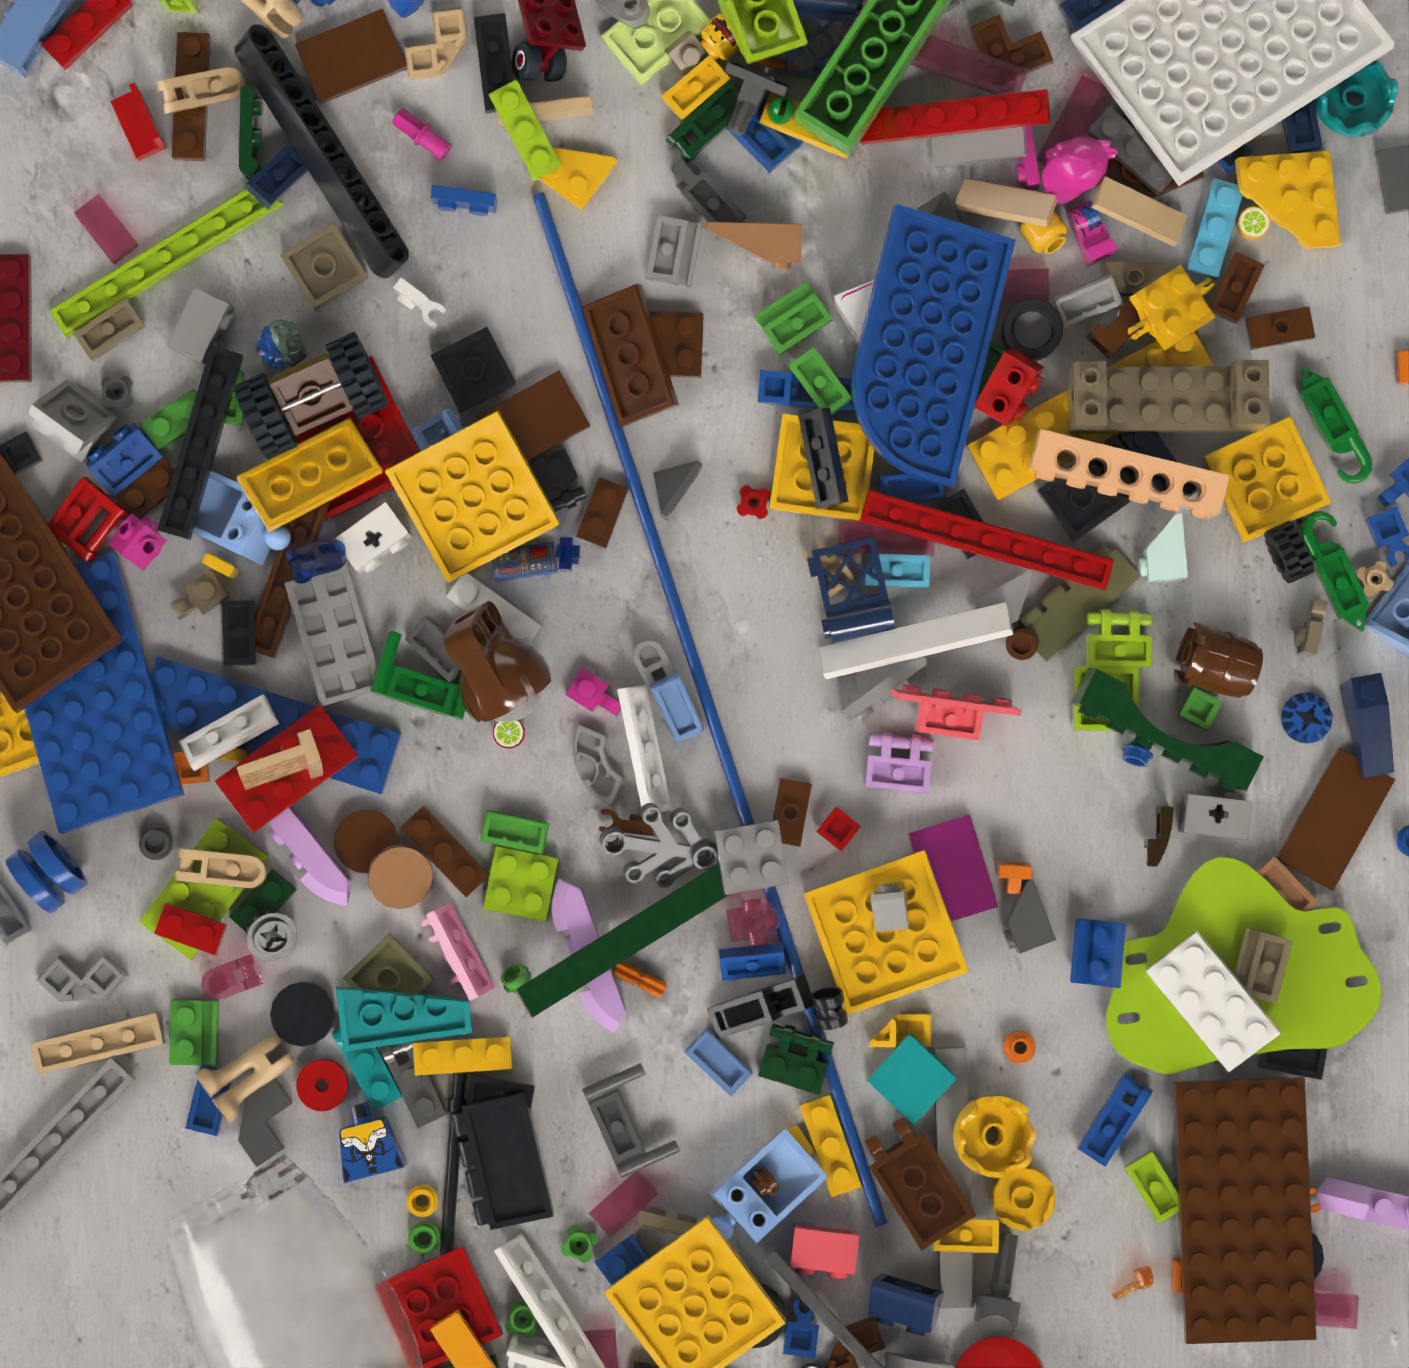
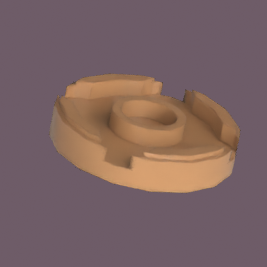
[367,844,433,909]

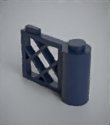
[787,0,863,78]
[807,536,895,644]

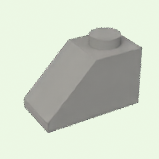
[969,571,1032,631]

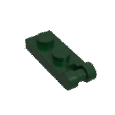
[665,79,741,164]
[239,86,263,181]

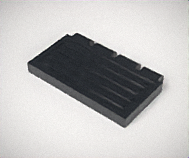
[451,1090,554,1230]

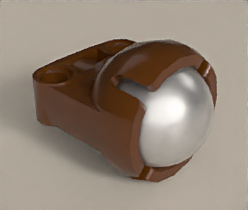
[444,601,551,722]

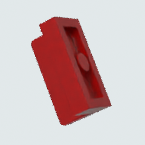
[110,82,167,161]

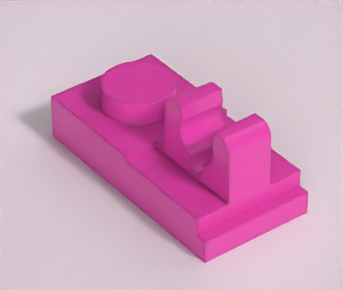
[1015,126,1040,191]

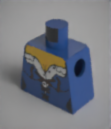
[339,1102,407,1183]

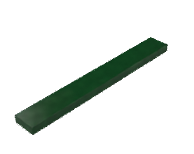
[515,863,730,1018]

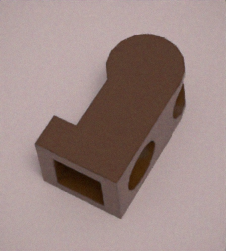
[1086,301,1140,360]

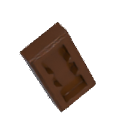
[1245,306,1315,350]
[772,778,812,847]

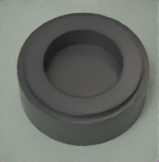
[139,828,173,860]

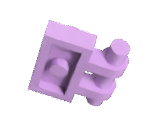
[864,731,934,793]

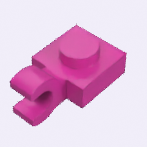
[565,668,621,717]

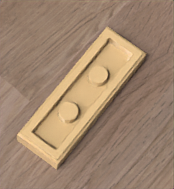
[496,95,594,127]
[1091,176,1187,247]
[955,179,1057,227]

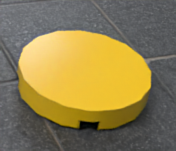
[990,1166,1056,1231]

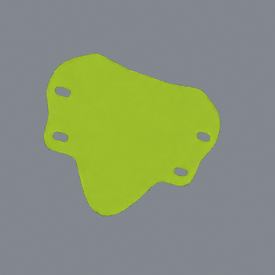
[1106,857,1381,1074]

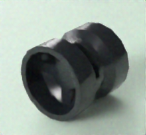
[811,987,848,1030]

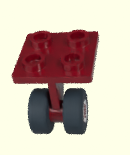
[512,0,586,82]

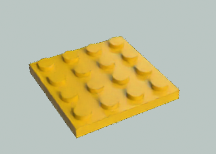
[385,410,561,583]
[804,850,969,1015]
[604,1215,787,1368]

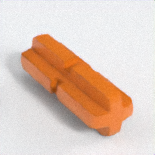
[613,961,667,998]

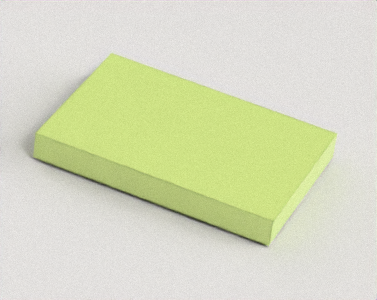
[600,0,710,86]

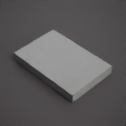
[931,91,1028,168]

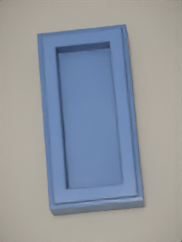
[649,672,705,743]
[684,1028,753,1096]

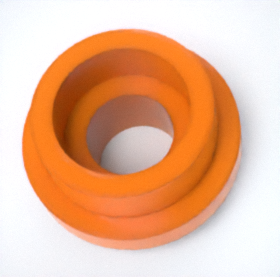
[1003,1031,1036,1063]

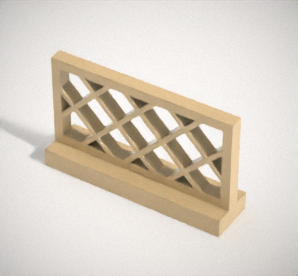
[237,729,323,790]

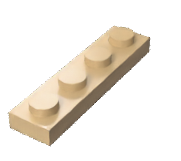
[31,1012,166,1075]

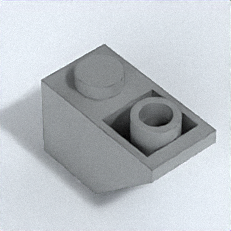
[871,883,909,931]

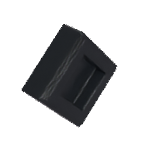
[0,432,43,475]

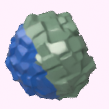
[256,319,307,370]

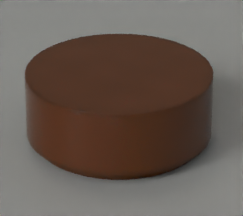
[1006,626,1039,660]

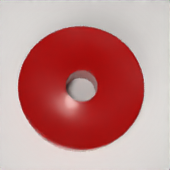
[296,1059,349,1111]

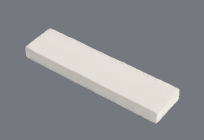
[617,685,672,815]

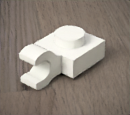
[393,278,447,329]

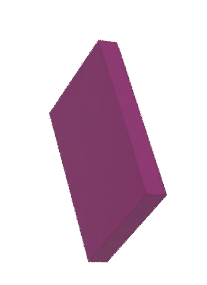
[908,815,998,921]

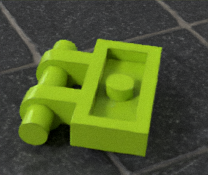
[1086,609,1152,667]

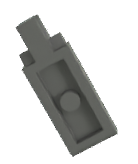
[671,158,747,222]

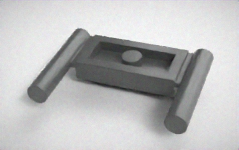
[582,1063,681,1178]

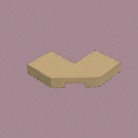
[404,8,468,81]

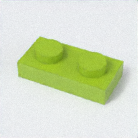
[1123,1150,1179,1224]

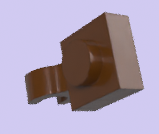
[599,809,654,836]

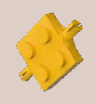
[1128,265,1216,351]

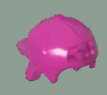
[1041,136,1118,203]

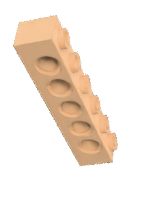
[1029,429,1230,519]

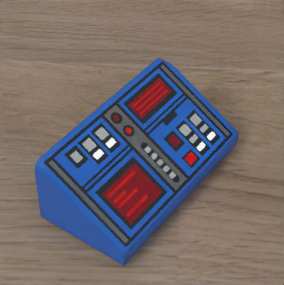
[492,541,558,582]

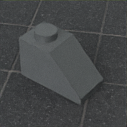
[1003,879,1056,954]

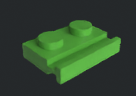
[754,281,833,356]
[169,999,219,1066]

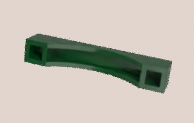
[1071,668,1264,793]

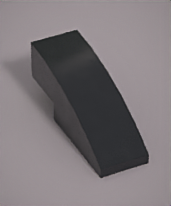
[707,974,813,1039]

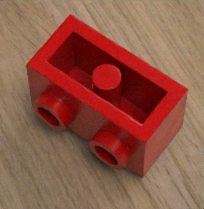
[974,347,1045,426]

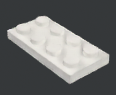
[1146,930,1281,1072]

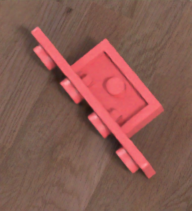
[891,685,1021,740]

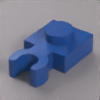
[1365,506,1409,567]
[782,1299,819,1359]

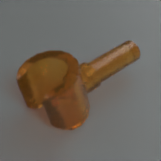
[1112,1266,1153,1301]

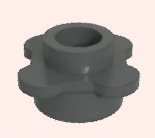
[101,376,133,408]

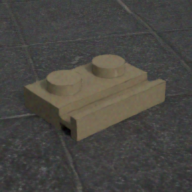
[1234,928,1293,1003]

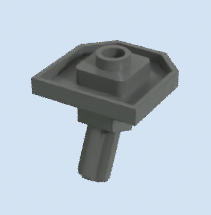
[724,62,791,135]

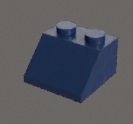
[868,1273,944,1336]

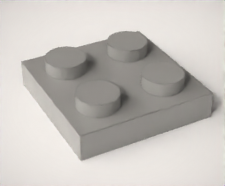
[714,820,789,895]

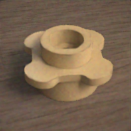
[1356,561,1393,597]

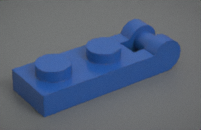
[1077,1072,1153,1167]

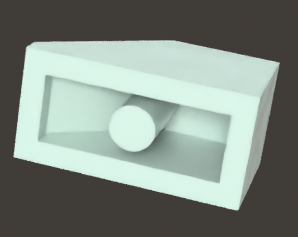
[1138,514,1188,584]

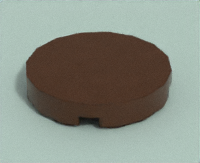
[334,810,399,873]

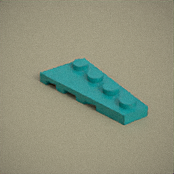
[335,986,472,1052]

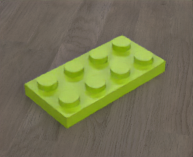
[139,818,269,960]

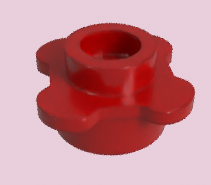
[737,485,771,519]

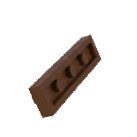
[172,32,211,161]

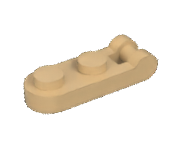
[156,67,245,114]
[175,848,267,888]

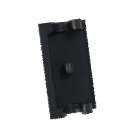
[220,600,256,667]

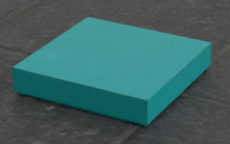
[867,1033,958,1125]

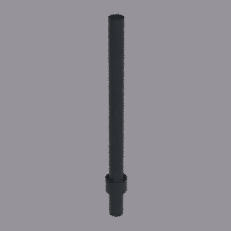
[440,1072,467,1255]

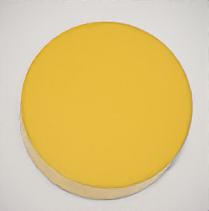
[215,748,248,764]

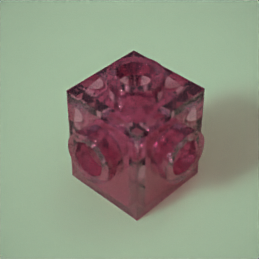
[726,898,779,946]

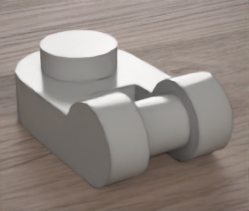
[633,640,676,700]

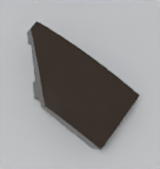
[1144,807,1174,867]

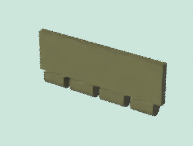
[1018,543,1140,661]

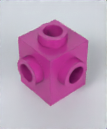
[108,513,167,571]

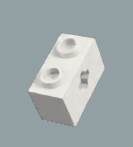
[334,502,411,573]

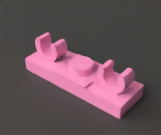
[421,902,495,1001]

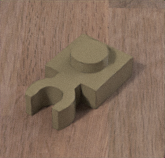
[1295,599,1328,656]

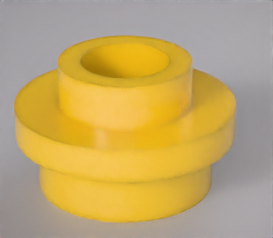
[406,1184,439,1217]

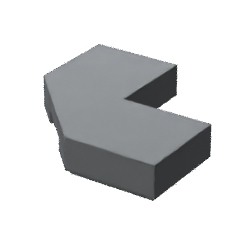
[36,954,129,1002]

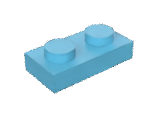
[865,553,930,588]

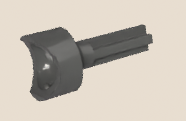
[974,1233,1021,1328]

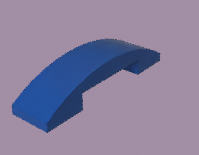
[758,370,855,412]

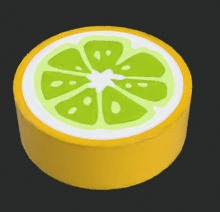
[1236,207,1270,240]

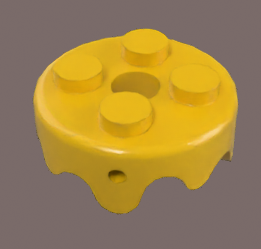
[953,1095,1036,1178]

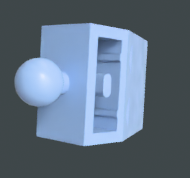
[193,471,291,566]
[709,1128,828,1243]

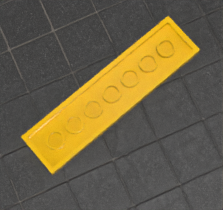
[966,332,1214,502]

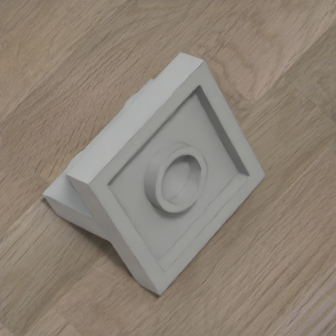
[28,380,118,463]

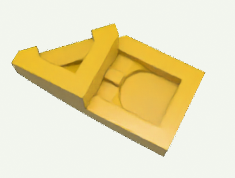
[869,1014,932,1047]

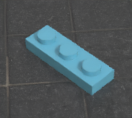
[1186,178,1242,280]

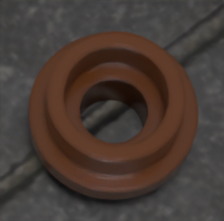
[752,1167,780,1198]

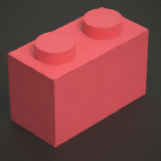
[789,1224,859,1279]

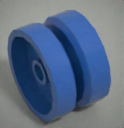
[5,831,88,913]

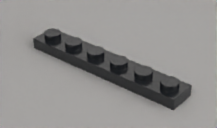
[157,346,244,540]

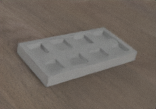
[284,565,378,707]

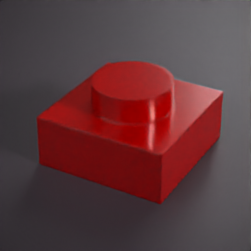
[816,806,861,852]

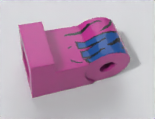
[1066,200,1117,267]

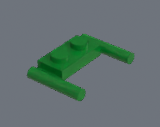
[370,631,466,720]

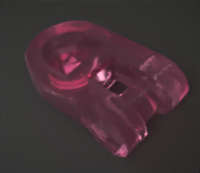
[201,954,263,1000]

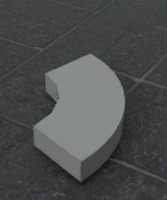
[573,723,625,807]

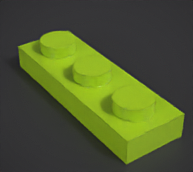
[488,79,562,181]

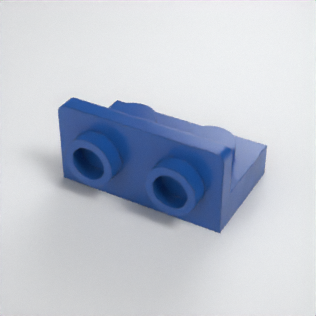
[85,422,162,498]
[1070,919,1126,988]

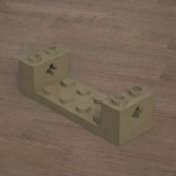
[1068,360,1270,433]

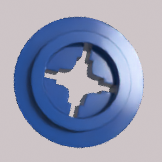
[1281,692,1334,743]

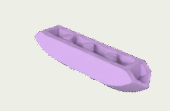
[261,806,352,906]
[552,879,626,1033]
[1316,1177,1409,1230]

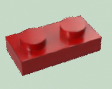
[154,903,228,955]

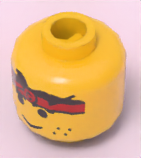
[699,13,740,60]

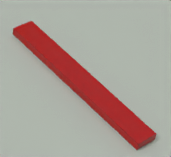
[859,489,1114,591]

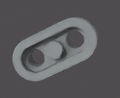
[595,0,650,27]

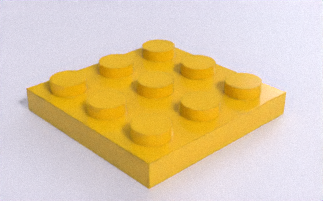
[769,414,875,522]
[1202,416,1332,544]

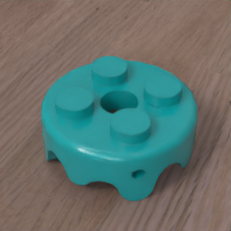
[1314,61,1399,138]

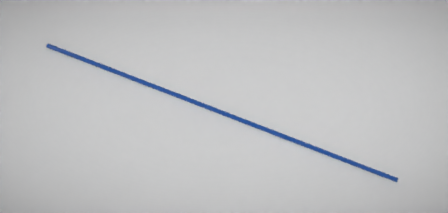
[532,192,887,1227]

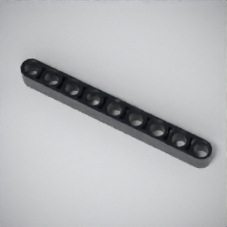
[234,24,409,279]

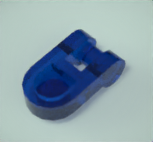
[286,538,347,584]

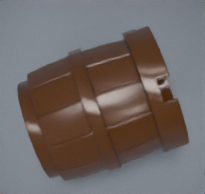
[1174,622,1263,698]

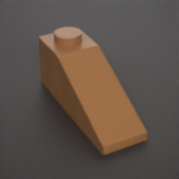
[701,222,802,269]

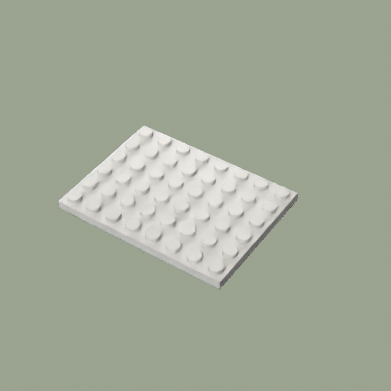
[1071,0,1395,186]

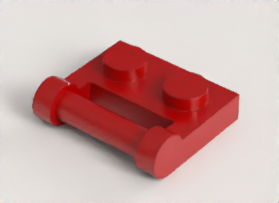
[48,477,129,563]

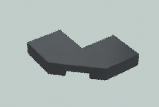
[238,1078,293,1167]

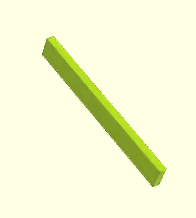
[49,189,283,339]

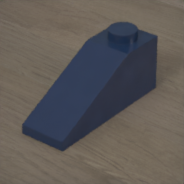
[1339,673,1394,779]

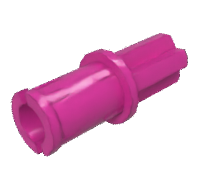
[392,109,452,161]

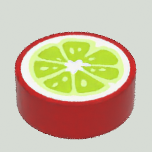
[493,720,525,749]

